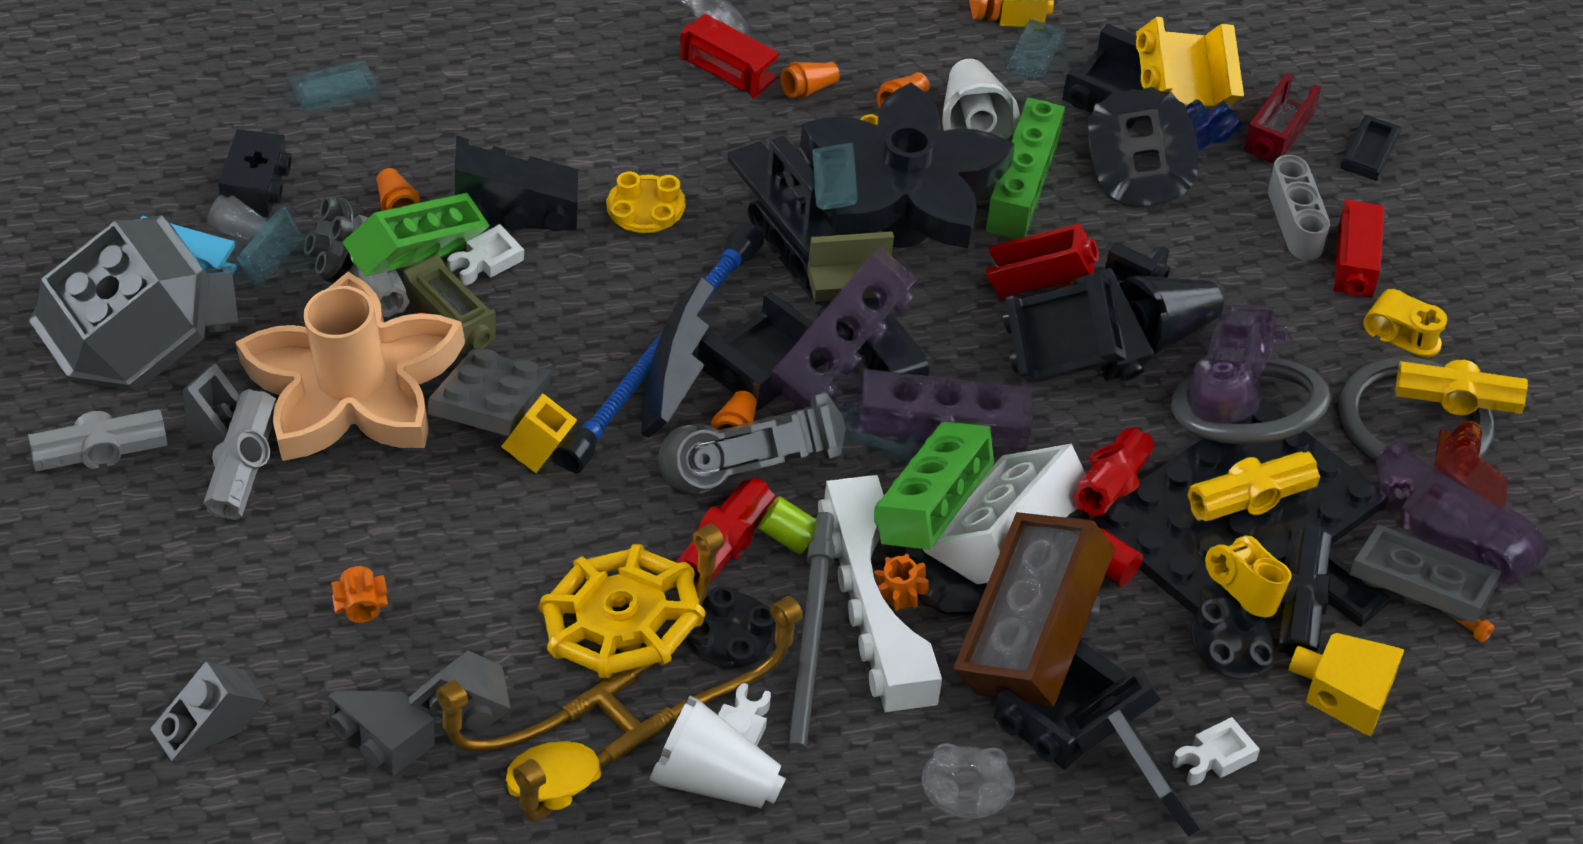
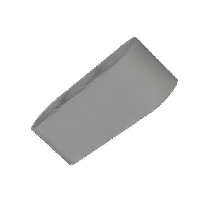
[1268,155,1330,260]

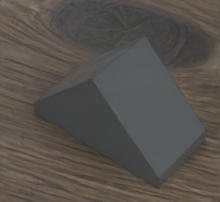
[183,363,240,446]

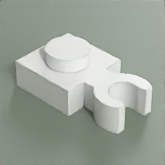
[447,224,524,286]
[718,683,771,746]
[1172,717,1260,785]

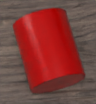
[1101,528,1143,587]

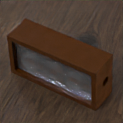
[953,512,1115,707]

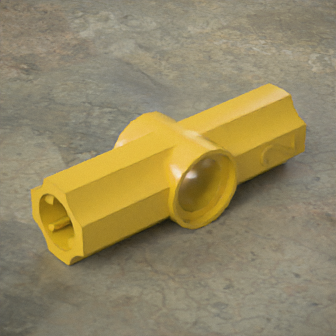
[1395,360,1528,415]
[1187,451,1320,522]

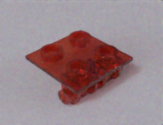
[1434,421,1508,517]

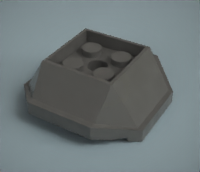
[29,215,210,391]

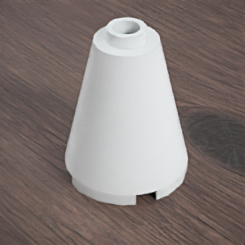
[942,59,1020,139]
[649,696,786,808]

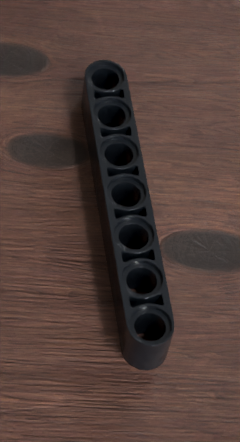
[748,199,929,393]

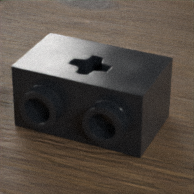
[218,129,292,218]

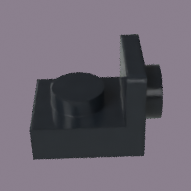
[1105,242,1171,282]

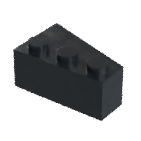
[455,136,578,231]

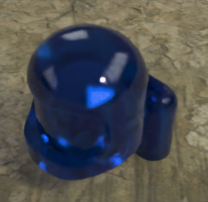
[1186,99,1244,152]

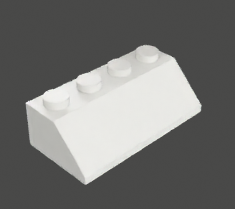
[923,443,1086,584]

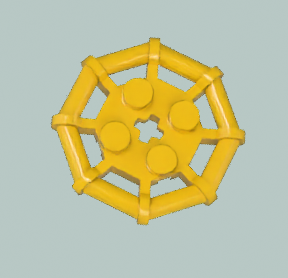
[539,544,705,679]

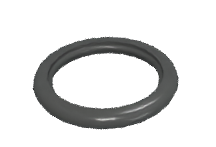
[1171,357,1331,444]
[1338,357,1495,477]

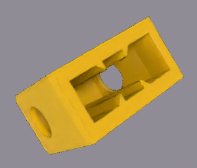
[1288,633,1404,736]

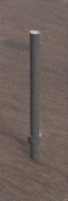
[788,512,835,751]

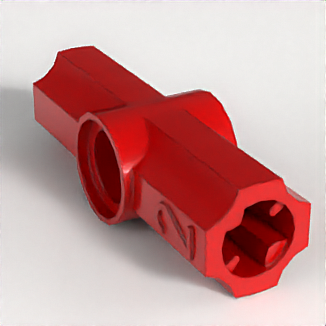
[1073,427,1155,517]
[676,477,775,588]

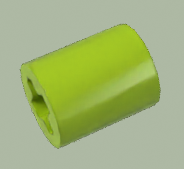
[758,496,816,555]

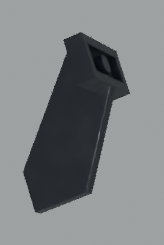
[1064,666,1200,837]

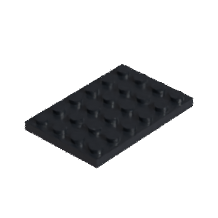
[1087,398,1389,615]

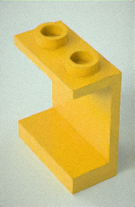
[1136,17,1244,110]

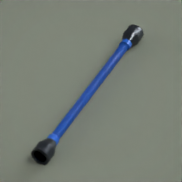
[553,222,764,474]

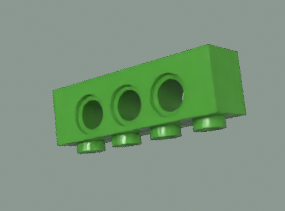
[986,98,1065,239]
[342,193,490,277]
[874,421,994,550]

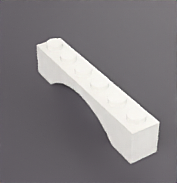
[818,475,942,712]

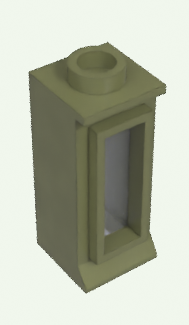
[403,253,496,356]

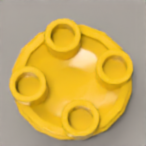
[606,171,686,233]
[506,741,601,810]

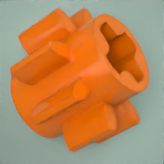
[874,554,929,611]
[331,566,388,623]

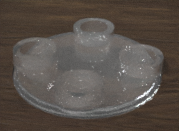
[681,0,750,34]
[922,743,1015,819]

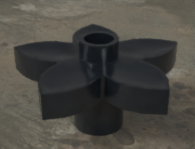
[800,82,1015,248]

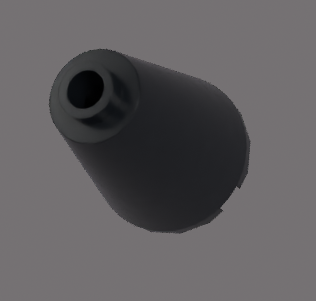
[1118,275,1224,356]

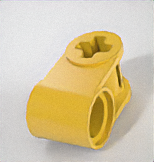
[1363,289,1447,357]
[1205,535,1292,618]

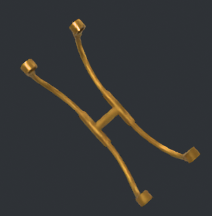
[436,523,803,822]

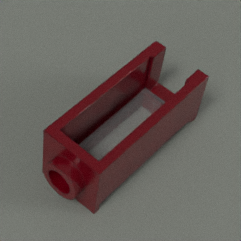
[1243,73,1321,164]

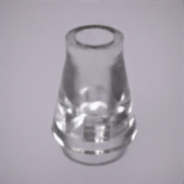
[208,195,272,244]

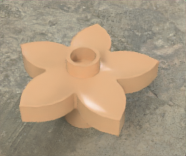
[235,272,465,461]

